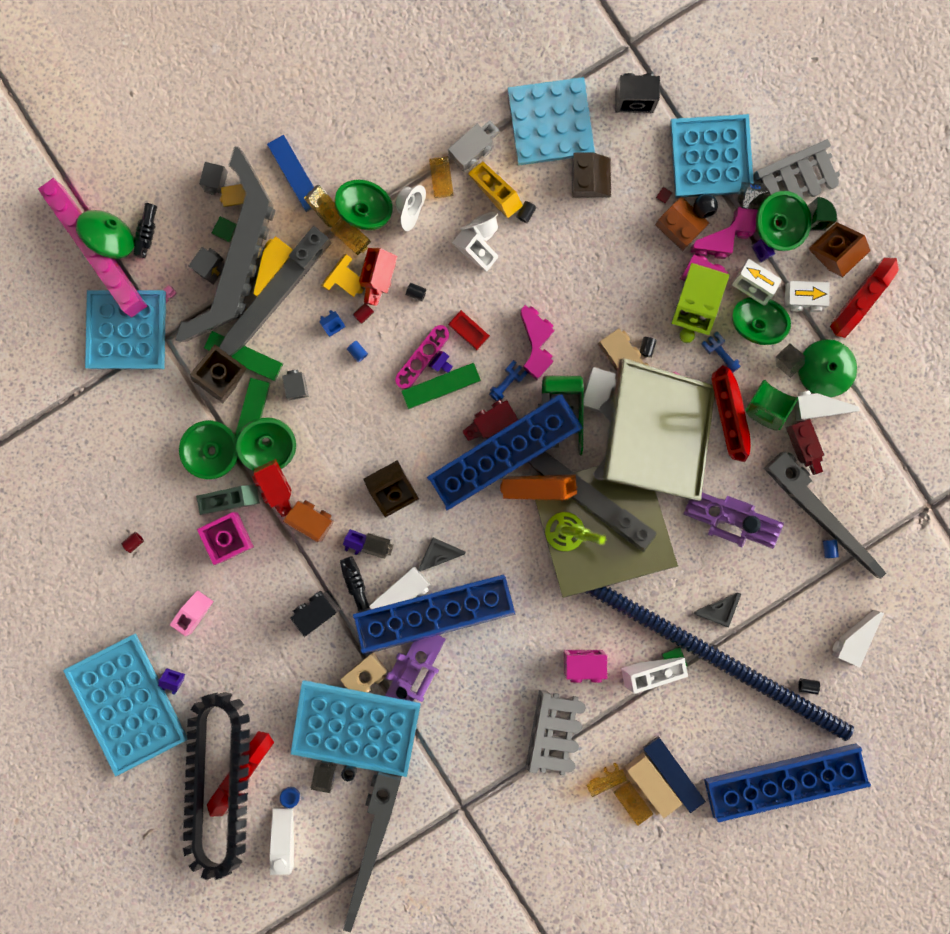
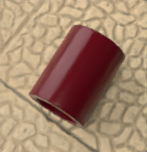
[352,303,374,324]
[121,531,144,553]

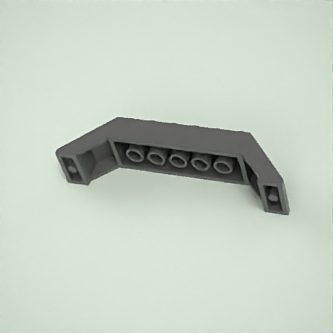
[176,146,275,342]

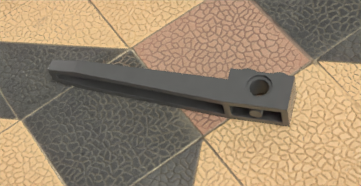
[219,226,331,357]
[528,451,657,553]
[763,452,887,579]
[343,772,402,933]

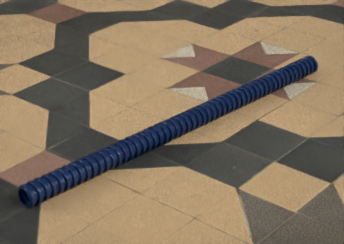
[585,586,854,741]

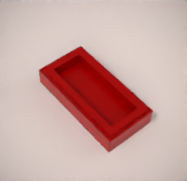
[448,310,490,351]

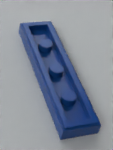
[267,135,323,212]

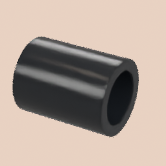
[516,201,536,223]
[406,282,427,302]
[639,337,657,358]
[798,678,820,695]
[341,765,357,782]

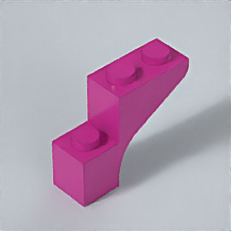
[690,207,758,259]
[520,305,555,380]

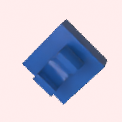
[319,310,346,337]

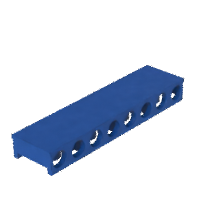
[427,394,583,511]
[353,574,516,655]
[704,743,871,823]

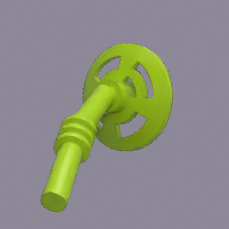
[545,512,605,551]

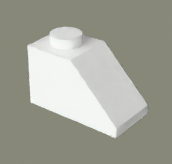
[452,229,499,272]

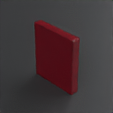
[656,186,673,204]

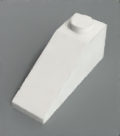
[794,391,860,421]
[369,566,430,609]
[832,610,884,668]
[621,657,688,694]
[270,808,294,875]

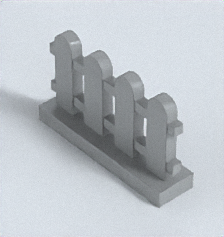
[753,139,841,199]
[526,690,586,776]

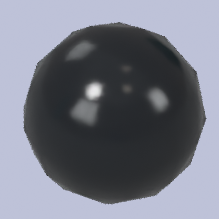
[693,194,718,219]

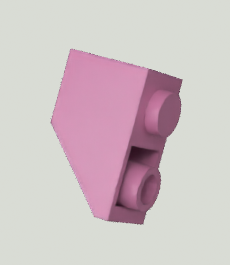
[170,591,214,636]

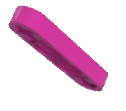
[395,325,449,389]

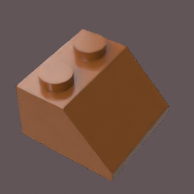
[655,197,710,251]
[809,222,871,278]
[283,500,334,542]

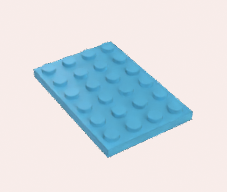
[63,634,187,777]
[291,680,421,777]

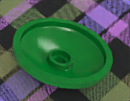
[334,180,393,230]
[756,191,812,251]
[76,210,135,259]
[732,297,791,345]
[798,339,857,398]
[236,417,296,471]
[179,420,238,480]

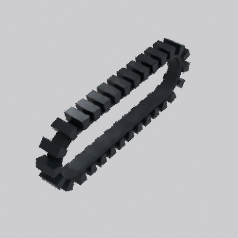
[183,692,250,880]

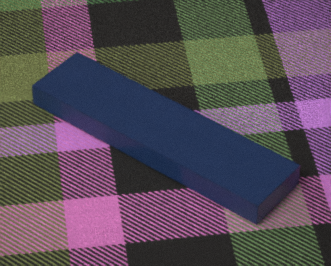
[643,736,706,813]

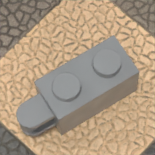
[448,121,500,172]

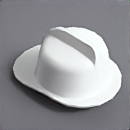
[396,185,426,231]
[460,211,498,241]

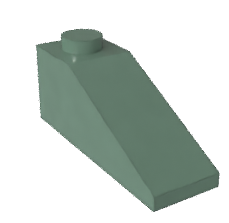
[196,484,260,515]

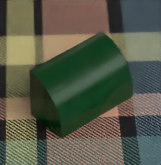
[808,197,837,231]

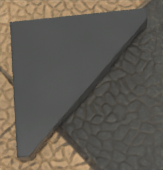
[418,537,466,571]
[694,592,741,628]

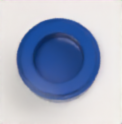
[280,787,300,808]

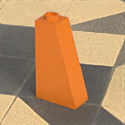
[500,474,577,500]

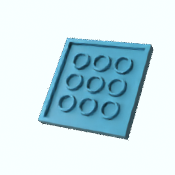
[508,77,595,166]
[670,114,754,198]
[85,290,166,369]

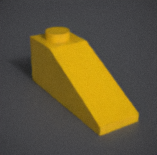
[468,161,523,218]
[253,236,293,296]

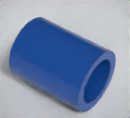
[347,341,368,363]
[823,539,839,558]

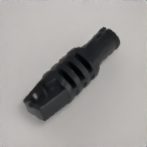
[134,203,157,259]
[340,556,370,611]

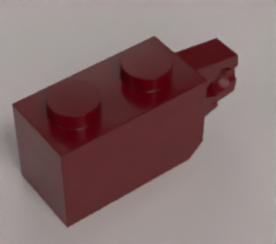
[462,399,519,441]
[785,419,825,475]

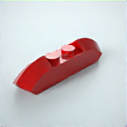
[830,258,899,338]
[711,365,751,462]
[207,731,274,817]

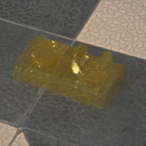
[429,156,454,199]
[304,185,341,228]
[330,218,371,256]
[586,763,627,797]
[614,781,653,826]

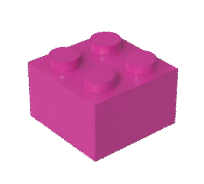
[197,512,254,565]
[564,650,607,683]

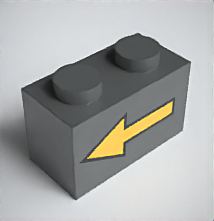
[189,247,224,285]

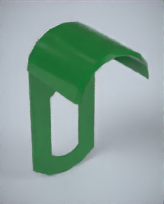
[542,375,584,456]
[745,380,798,431]

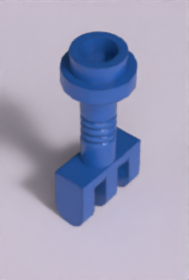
[701,331,741,373]
[489,360,528,401]

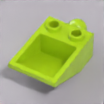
[671,263,730,343]

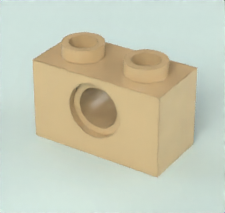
[340,653,387,693]

